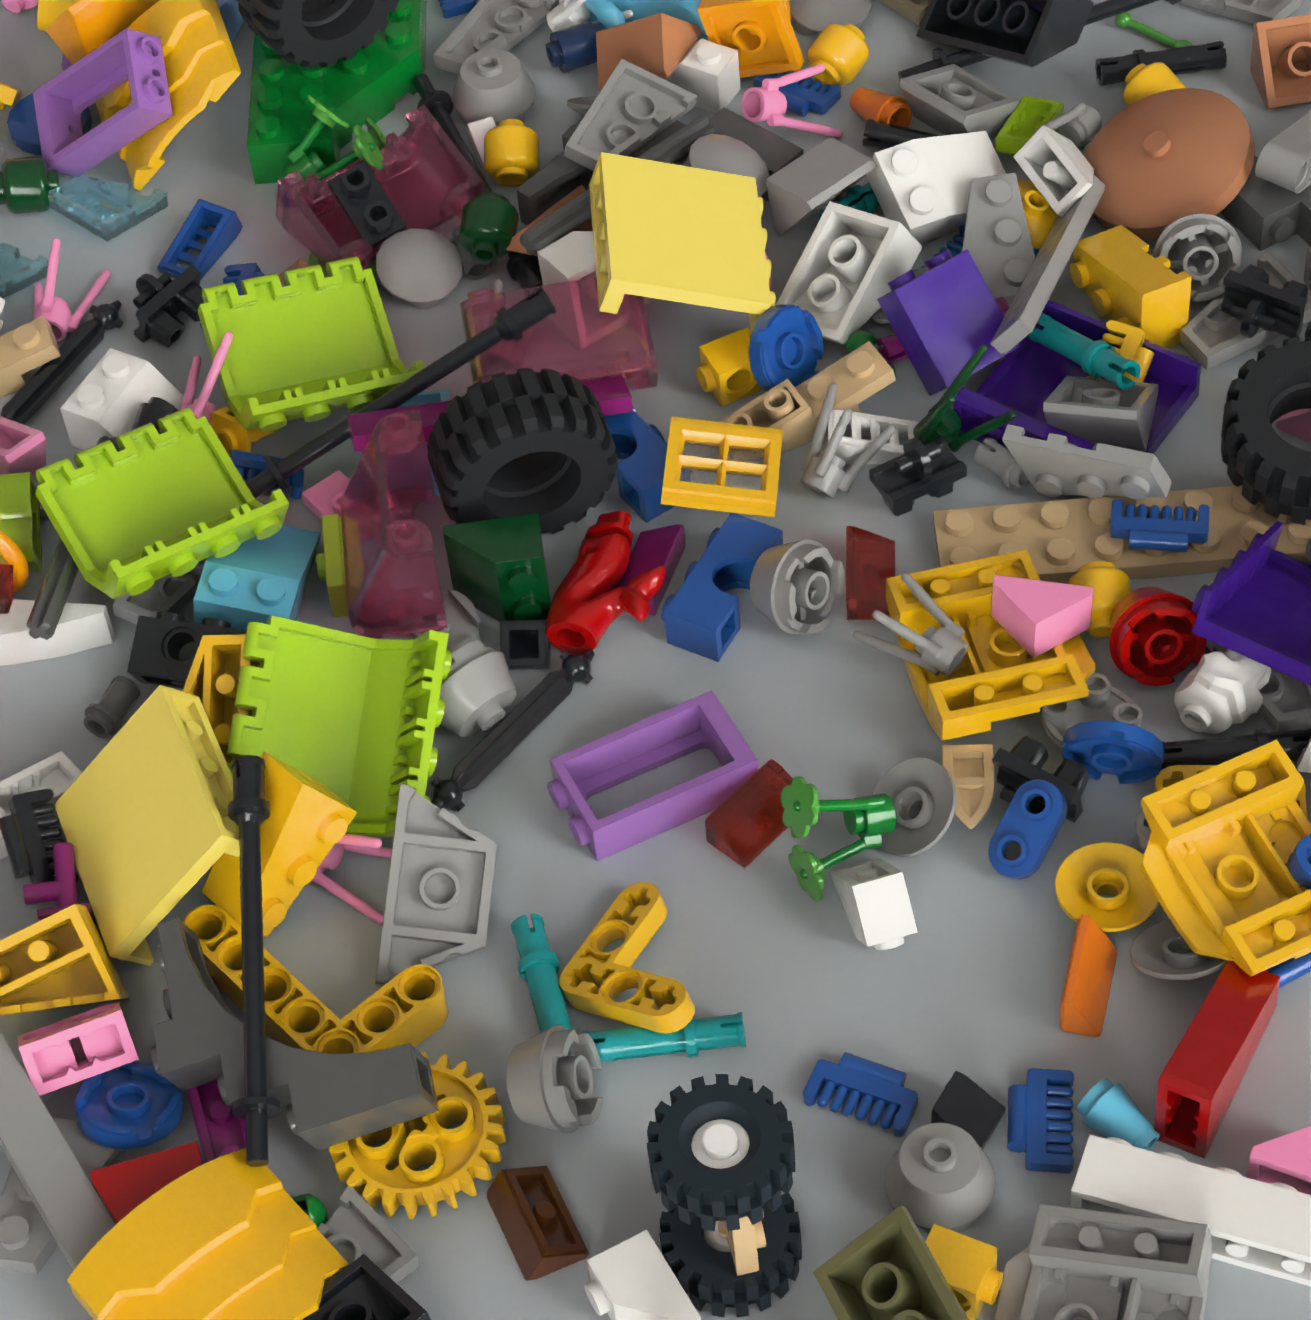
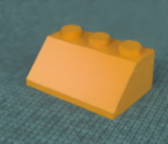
[45,0,160,65]

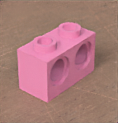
[17,1000,139,1096]

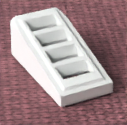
[828,410,919,465]

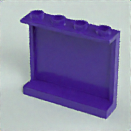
[953,300,1201,454]
[1192,521,1311,685]

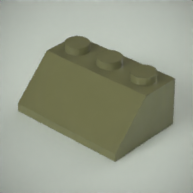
[813,1205,969,1320]

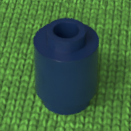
[545,21,605,73]

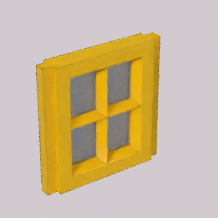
[660,416,783,518]

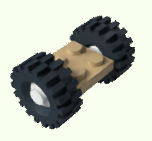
[646,1074,802,1317]

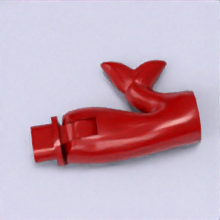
[546,510,666,654]

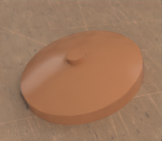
[1084,88,1255,239]

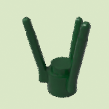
[913,344,1017,452]

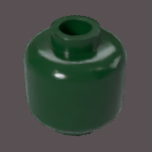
[0,156,60,214]
[458,192,519,262]

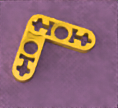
[559,882,695,1034]

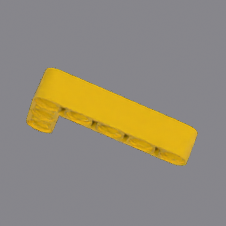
[183,904,449,1054]

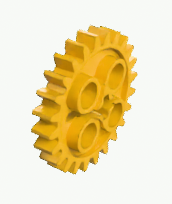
[329,1052,506,1219]

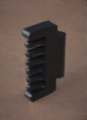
[0,789,78,884]

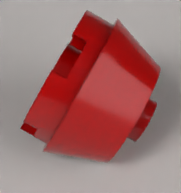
[1109,587,1207,686]

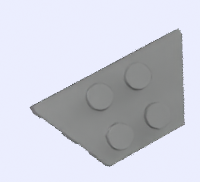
[375,784,498,985]

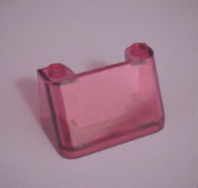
[276,105,483,270]
[460,277,658,390]
[340,409,448,639]

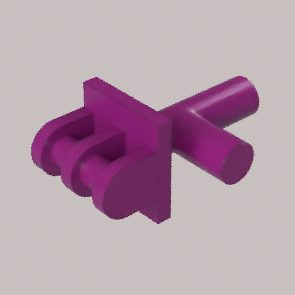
[23,843,98,928]

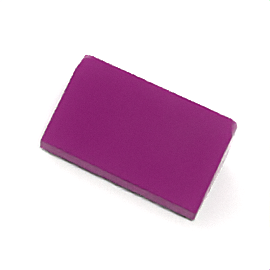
[616,524,686,616]

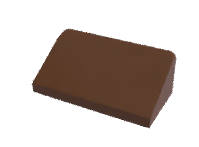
[487,1166,589,1281]

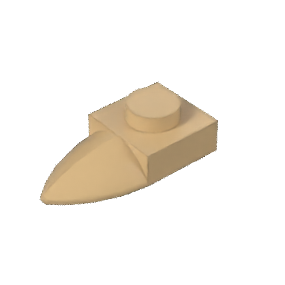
[942,744,995,829]

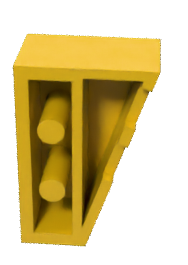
[1069,225,1192,349]
[182,634,259,763]
[201,752,358,938]
[0,904,130,1016]

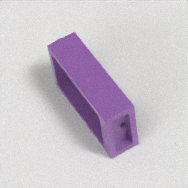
[33,28,173,177]
[547,690,760,861]

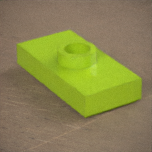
[995,95,1064,155]
[316,514,352,618]

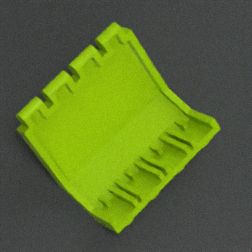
[197,256,425,432]
[35,407,290,599]
[226,616,452,837]

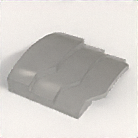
[994,1204,1212,1320]

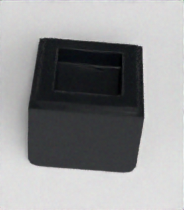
[500,620,551,670]
[931,1071,1005,1150]

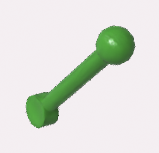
[1115,12,1192,48]

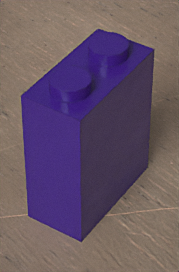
[877,249,1020,396]

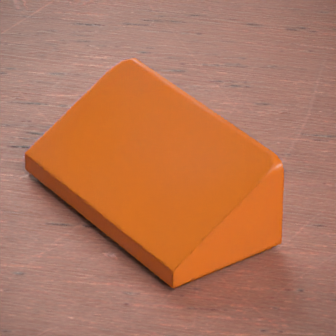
[1060,914,1117,1037]

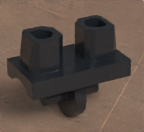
[328,161,406,250]
[1221,264,1308,338]
[133,265,204,348]
[869,437,967,516]
[992,736,1089,823]

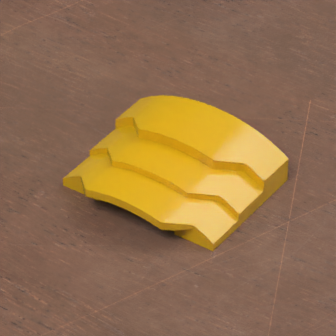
[96,0,241,191]
[886,549,1096,741]
[1140,739,1311,977]
[67,1148,350,1320]

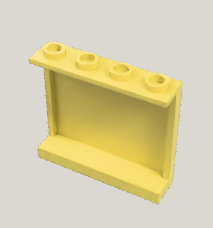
[589,152,776,334]
[54,685,240,966]

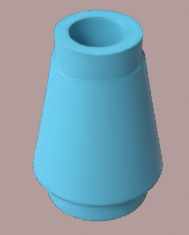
[1076,1078,1160,1150]

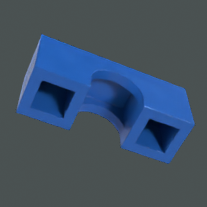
[604,404,693,523]
[661,513,783,662]

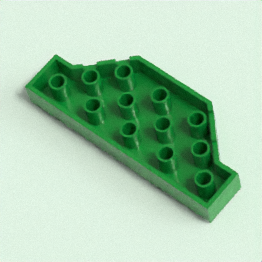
[247,0,427,184]

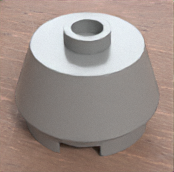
[452,49,536,126]
[1152,213,1242,302]
[750,539,845,635]
[440,640,517,737]
[507,1025,603,1134]
[884,1123,996,1233]

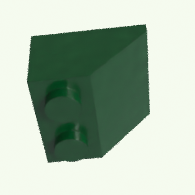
[442,513,551,622]

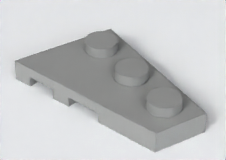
[563,59,698,171]

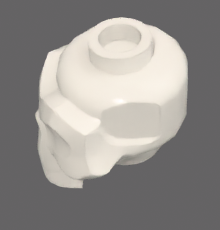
[1174,649,1271,734]

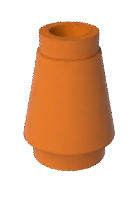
[850,87,912,128]

